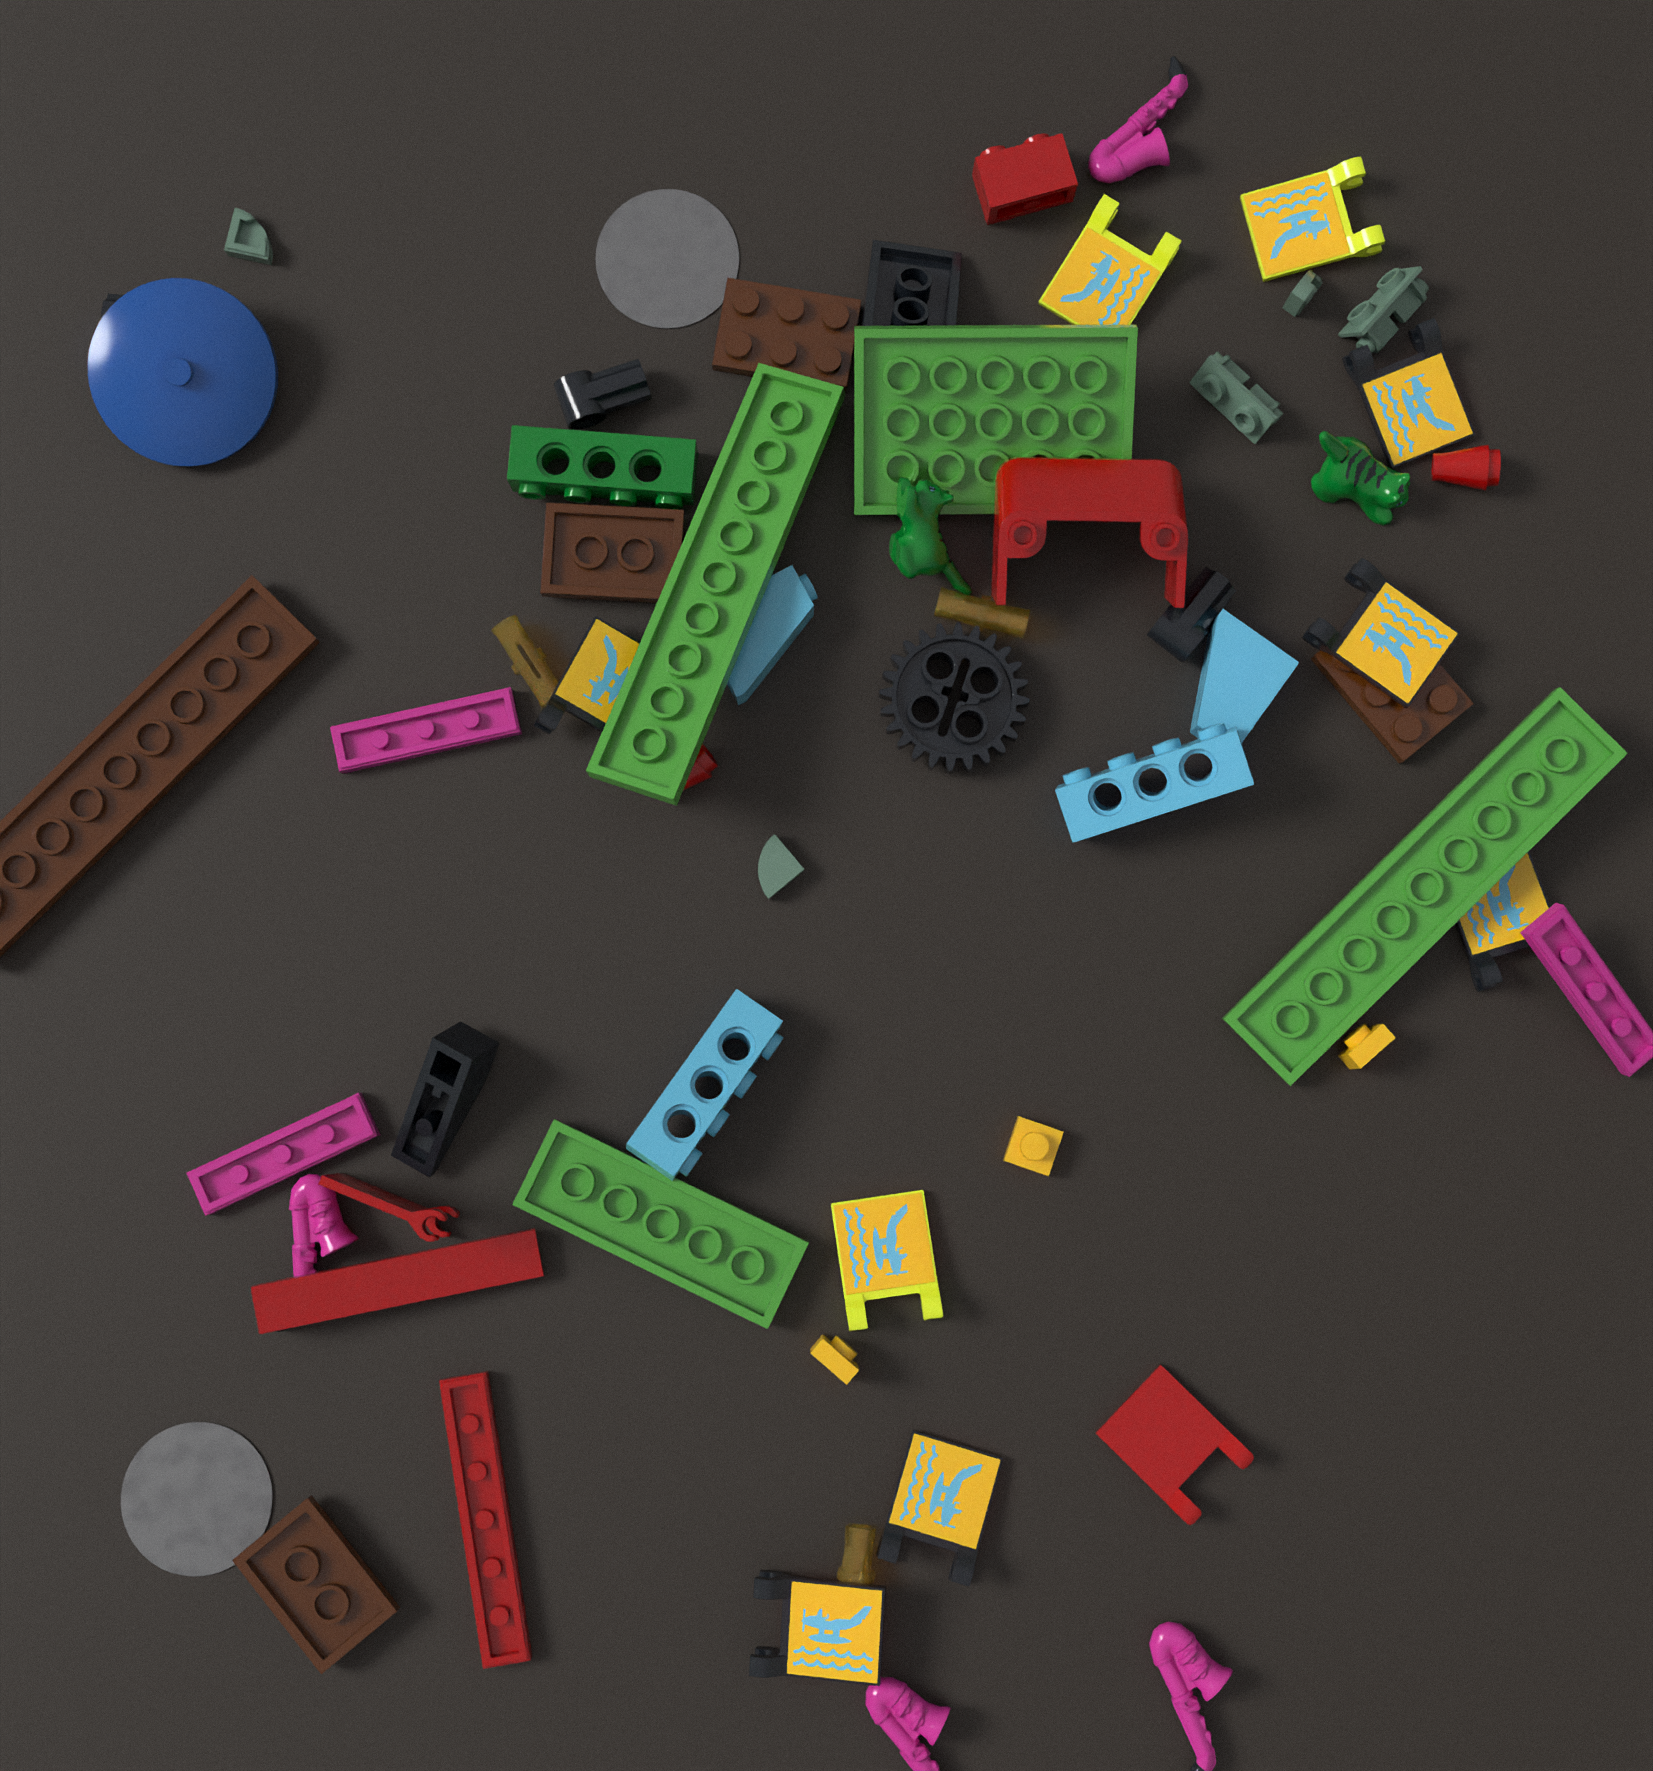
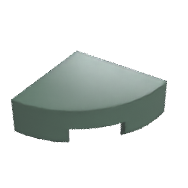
[224,208,273,265]
[1282,270,1323,317]
[758,834,804,900]

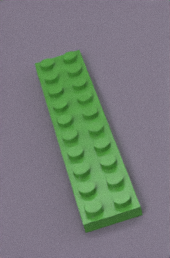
[586,363,846,806]
[1222,687,1628,1086]

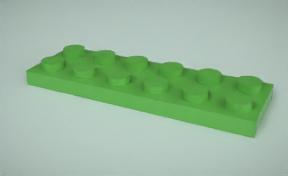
[512,1119,809,1329]

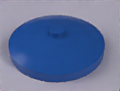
[88,278,278,466]

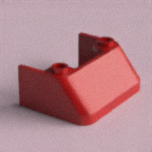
[991,457,1188,608]

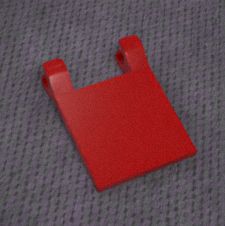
[318,1173,460,1242]
[1095,1364,1254,1525]

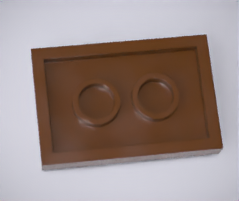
[712,277,862,392]
[540,503,685,603]
[1311,650,1474,764]
[232,1495,400,1674]

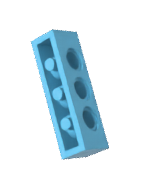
[1055,722,1254,843]
[626,989,784,1181]

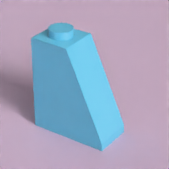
[727,565,818,705]
[1190,609,1299,742]

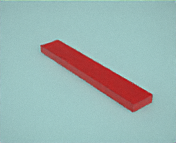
[251,1228,544,1334]
[439,1371,532,1669]

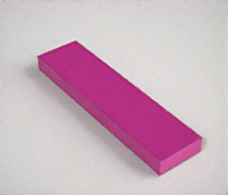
[330,687,522,774]
[1520,903,1653,1077]
[187,1093,380,1216]

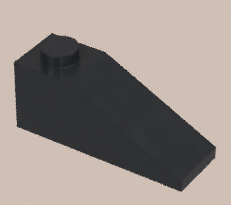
[391,1021,500,1178]

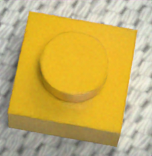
[1338,1023,1396,1070]
[1003,1116,1064,1176]
[810,1334,859,1385]

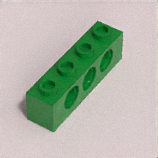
[507,425,698,510]

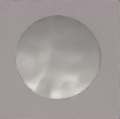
[595,189,739,329]
[121,1422,273,1576]

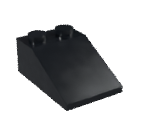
[861,240,962,326]

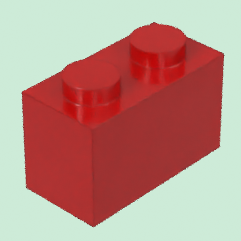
[972,133,1078,225]

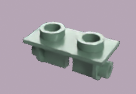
[1338,266,1429,353]
[1189,351,1284,444]

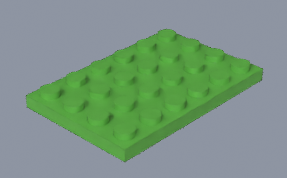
[854,325,1138,515]

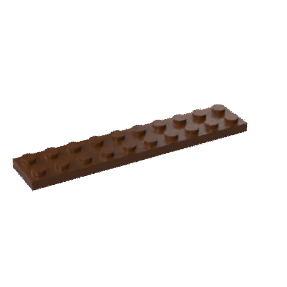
[0,575,320,957]

